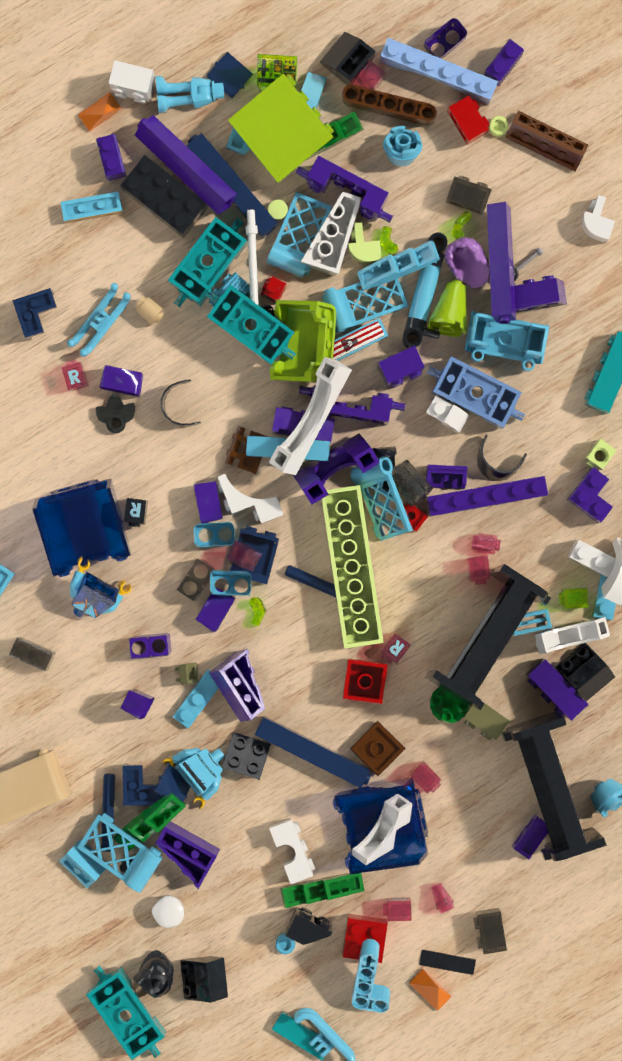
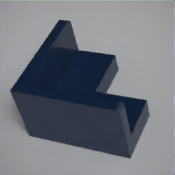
[13,288,57,340]
[122,763,162,806]

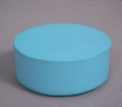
[276,933,295,954]

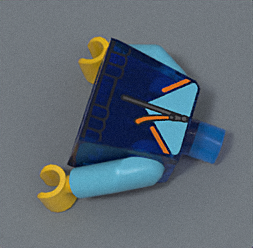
[70,557,131,618]

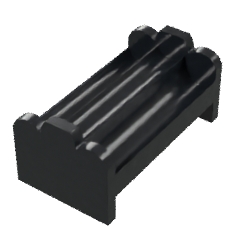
[425,564,551,710]
[501,711,607,861]

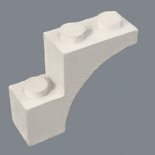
[216,474,283,524]
[535,617,610,654]
[352,794,412,865]

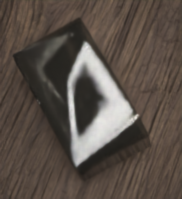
[177,558,215,602]

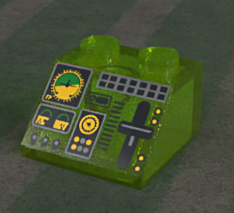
[257,54,298,91]

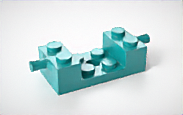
[168,217,248,308]
[205,284,297,364]
[86,965,166,1060]

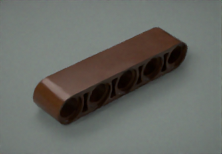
[342,85,437,126]

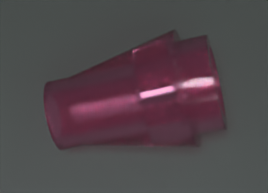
[431,883,455,914]

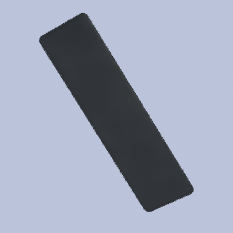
[419,950,476,975]

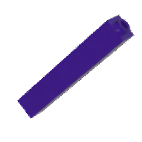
[135,115,237,214]
[487,201,516,324]

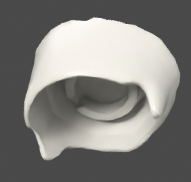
[152,895,184,928]

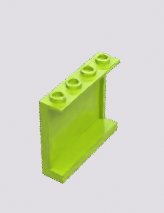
[228,74,334,183]

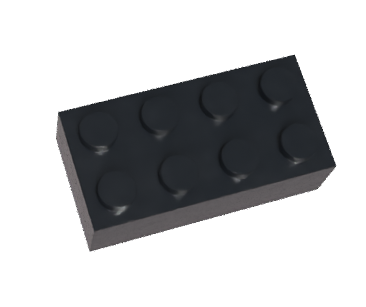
[120,155,208,238]

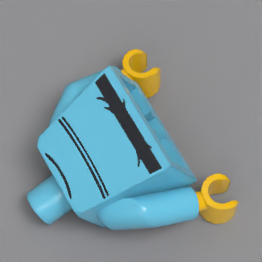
[162,748,225,809]

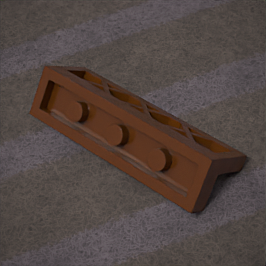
[505,110,588,172]

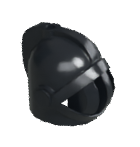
[134,950,174,998]

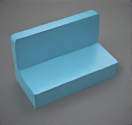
[59,839,106,888]

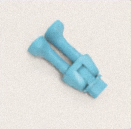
[155,76,224,113]

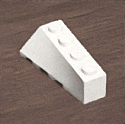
[301,192,361,276]

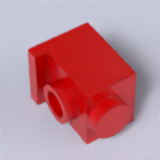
[260,276,287,303]
[399,502,428,532]

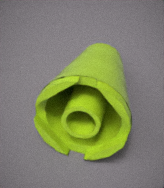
[428,280,467,337]

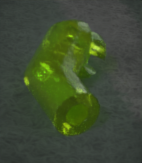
[451,211,472,240]
[380,226,398,255]
[249,597,266,627]

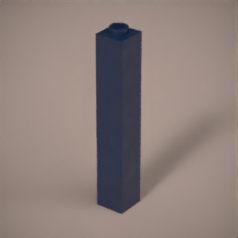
[186,133,278,239]
[255,716,371,788]

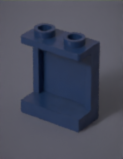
[230,526,279,584]

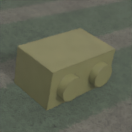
[463,704,510,740]

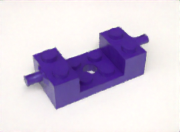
[295,155,393,223]
[299,385,405,425]

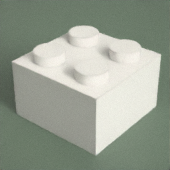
[109,60,156,104]

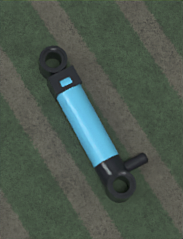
[402,232,448,348]

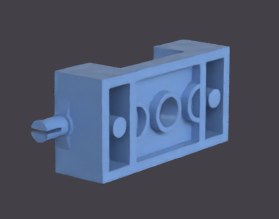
[427,356,525,429]

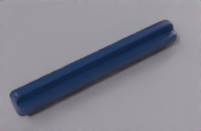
[101,773,115,852]

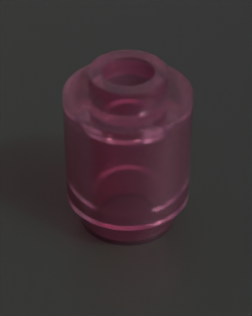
[471,533,501,555]

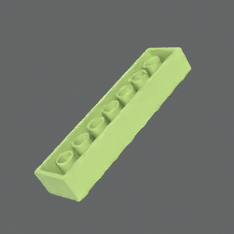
[322,485,384,649]

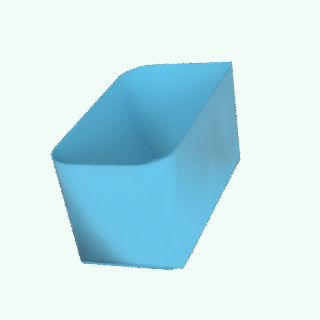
[194,522,235,547]
[210,571,251,596]

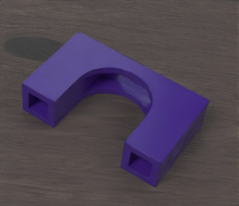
[293,433,380,505]

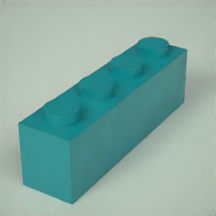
[584,331,622,414]

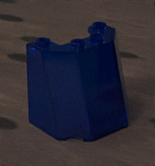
[32,479,131,577]
[333,777,428,875]

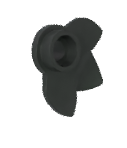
[96,394,135,433]

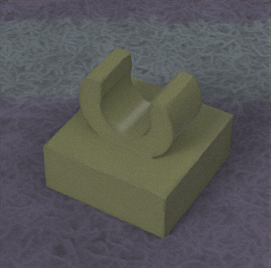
[175,662,199,685]

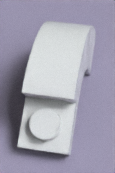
[601,537,622,606]

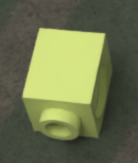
[584,439,617,470]

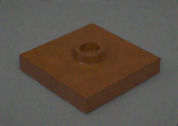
[350,720,406,776]

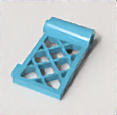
[266,192,332,278]
[321,279,408,333]
[350,456,413,541]
[77,813,163,893]

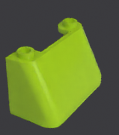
[269,300,336,383]

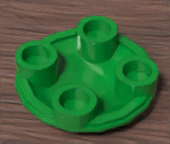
[430,687,469,723]

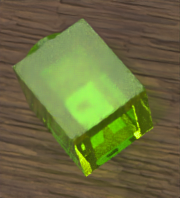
[558,588,588,609]

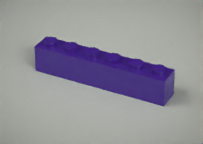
[426,476,548,517]

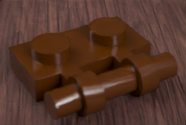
[225,426,268,474]

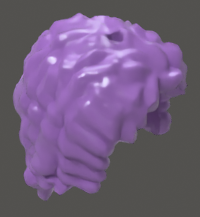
[445,237,490,289]

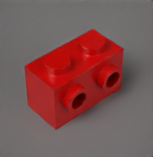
[447,95,490,145]

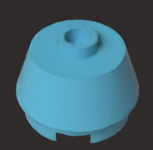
[383,126,422,166]
[590,778,622,818]

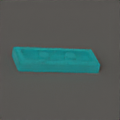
[272,1011,325,1060]

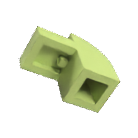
[348,222,381,264]

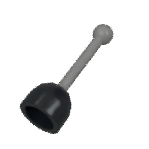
[514,248,543,282]

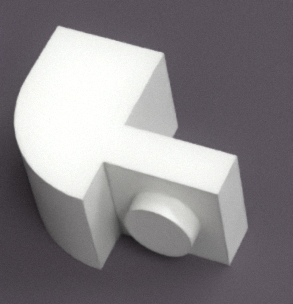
[581,195,615,243]
[426,395,469,434]

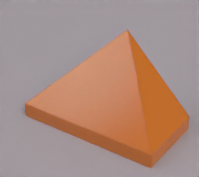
[78,92,122,131]
[409,968,451,1011]

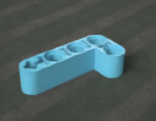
[352,939,390,1013]

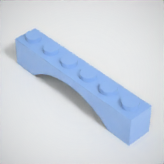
[380,38,498,105]

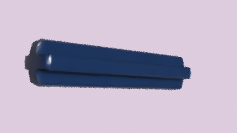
[285,565,336,598]

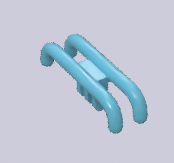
[67,283,131,357]
[294,1008,356,1061]

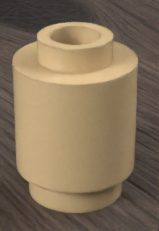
[134,296,164,324]

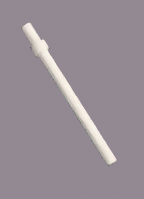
[245,210,258,329]

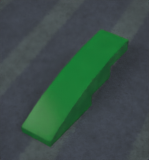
[305,112,364,161]
[114,793,186,852]
[280,871,365,908]

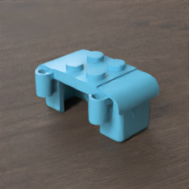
[465,311,549,372]

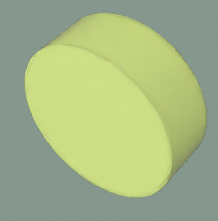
[488,116,509,137]
[268,200,288,220]

